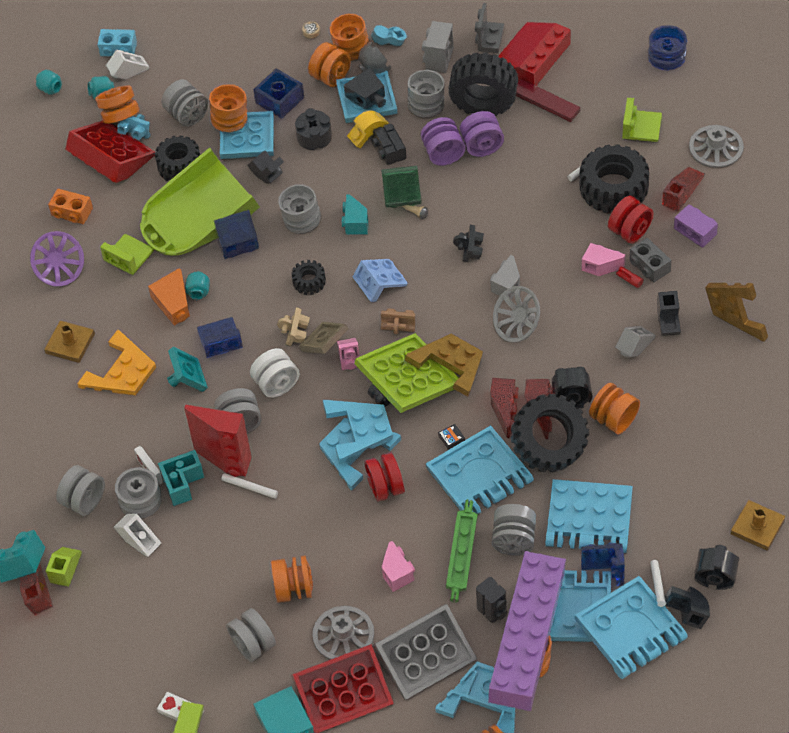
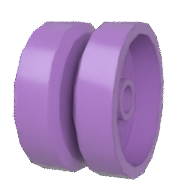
[459,111,504,157]

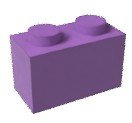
[674,204,718,248]

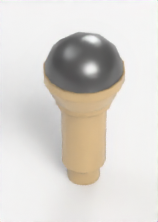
[402,202,428,219]

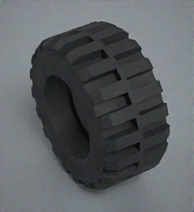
[448,52,518,116]
[579,144,649,214]
[510,394,589,473]

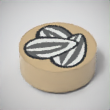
[302,22,320,39]

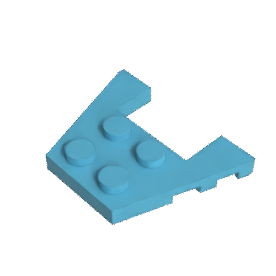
[323,400,393,464]
[319,418,401,490]
[435,662,515,733]

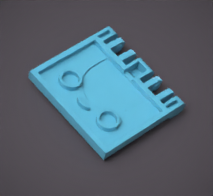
[426,425,534,514]
[545,479,633,553]
[550,570,611,642]
[574,576,688,679]

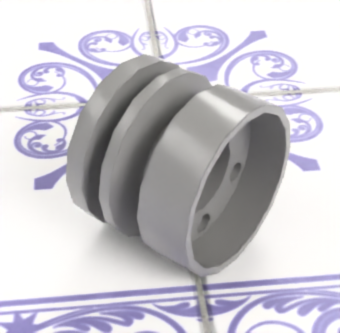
[408,70,445,117]
[161,79,209,127]
[278,184,321,233]
[492,504,536,556]

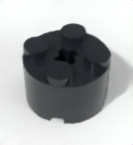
[295,108,332,150]
[551,366,593,410]
[694,545,739,590]

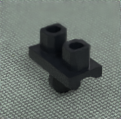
[453,224,484,262]

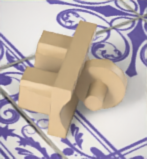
[277,307,310,346]

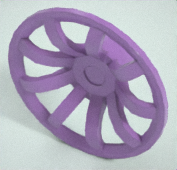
[30,231,84,286]

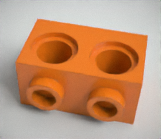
[48,188,93,224]

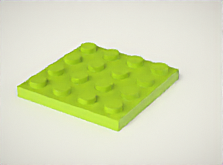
[354,333,459,413]

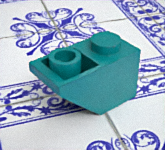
[342,195,369,235]

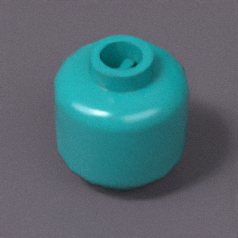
[36,69,62,95]
[87,76,114,99]
[185,271,210,300]

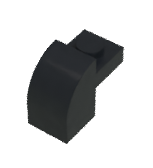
[247,150,284,184]
[657,291,681,336]
[665,586,710,629]

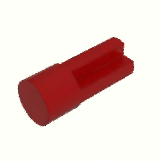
[616,266,644,289]

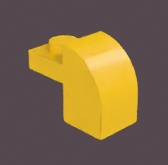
[347,110,389,148]

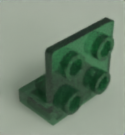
[381,166,422,208]

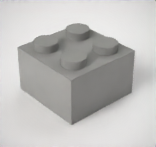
[422,21,454,73]

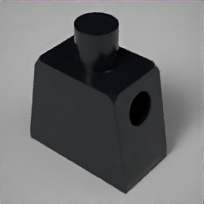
[344,68,386,109]

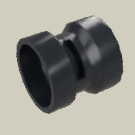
[368,384,391,407]

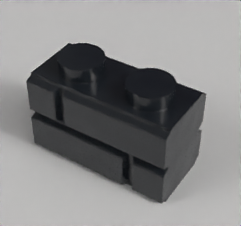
[371,123,407,165]
[476,577,507,623]

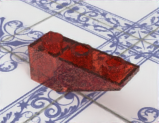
[662,167,705,212]
[490,377,519,438]
[525,379,553,439]
[20,563,53,615]

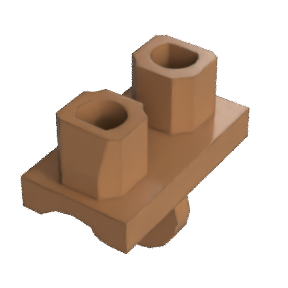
[381,308,415,334]

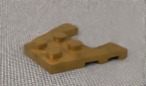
[705,283,768,342]
[405,333,483,397]

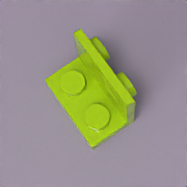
[622,97,662,142]
[100,234,154,275]

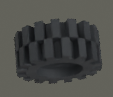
[291,260,326,295]

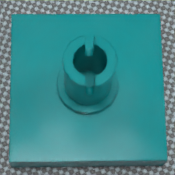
[167,346,208,392]

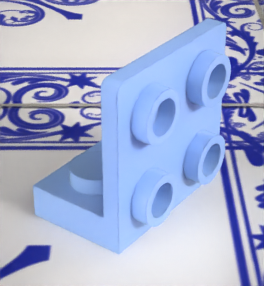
[352,259,408,302]

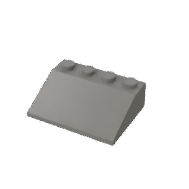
[372,604,477,700]

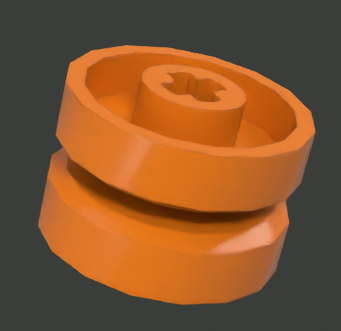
[308,42,351,87]
[95,85,140,123]

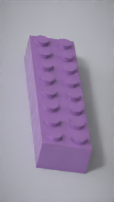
[489,551,566,711]

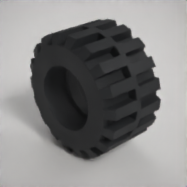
[155,135,200,181]

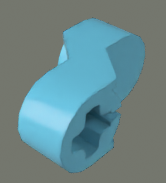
[371,25,407,46]

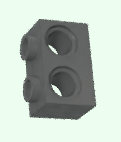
[629,238,672,283]

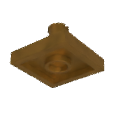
[44,321,95,363]
[731,500,785,551]

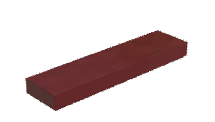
[516,79,580,122]

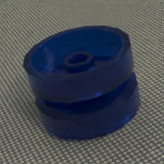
[648,25,688,70]

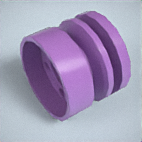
[420,117,465,166]

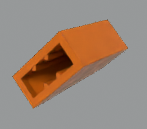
[148,268,190,326]

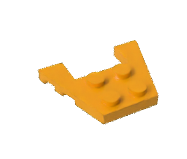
[77,330,156,395]

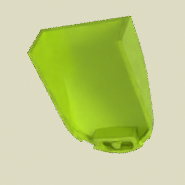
[140,147,260,256]

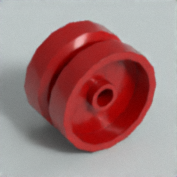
[608,196,654,244]
[364,452,405,502]

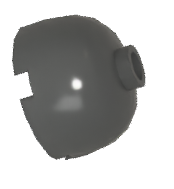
[359,41,392,74]

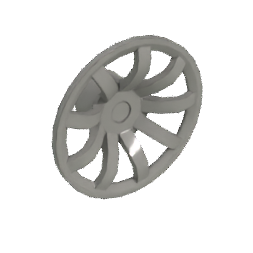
[689,125,744,167]
[493,286,540,343]
[313,606,374,659]

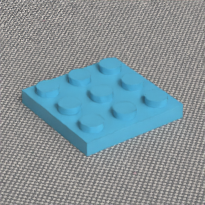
[336,71,398,123]
[220,111,274,159]

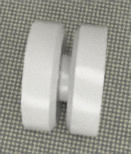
[250,348,300,398]

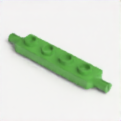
[446,499,477,602]

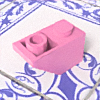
[582,243,625,276]
[337,338,360,370]
[382,541,415,592]

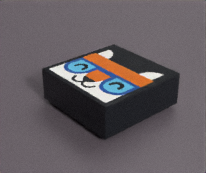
[438,424,465,450]

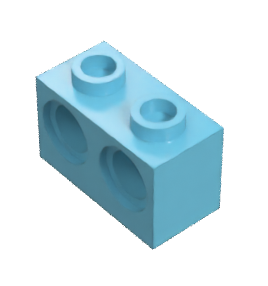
[98,29,137,56]

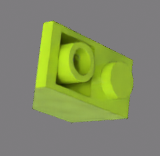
[46,547,82,587]

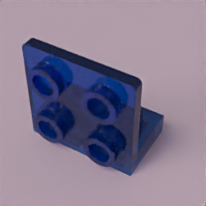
[197,317,243,358]
[581,543,625,586]

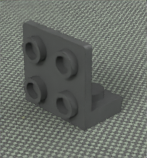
[475,3,504,53]

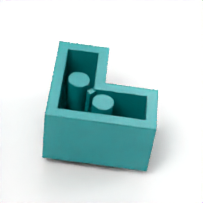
[158,450,204,506]
[0,530,46,583]

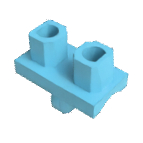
[118,114,150,140]

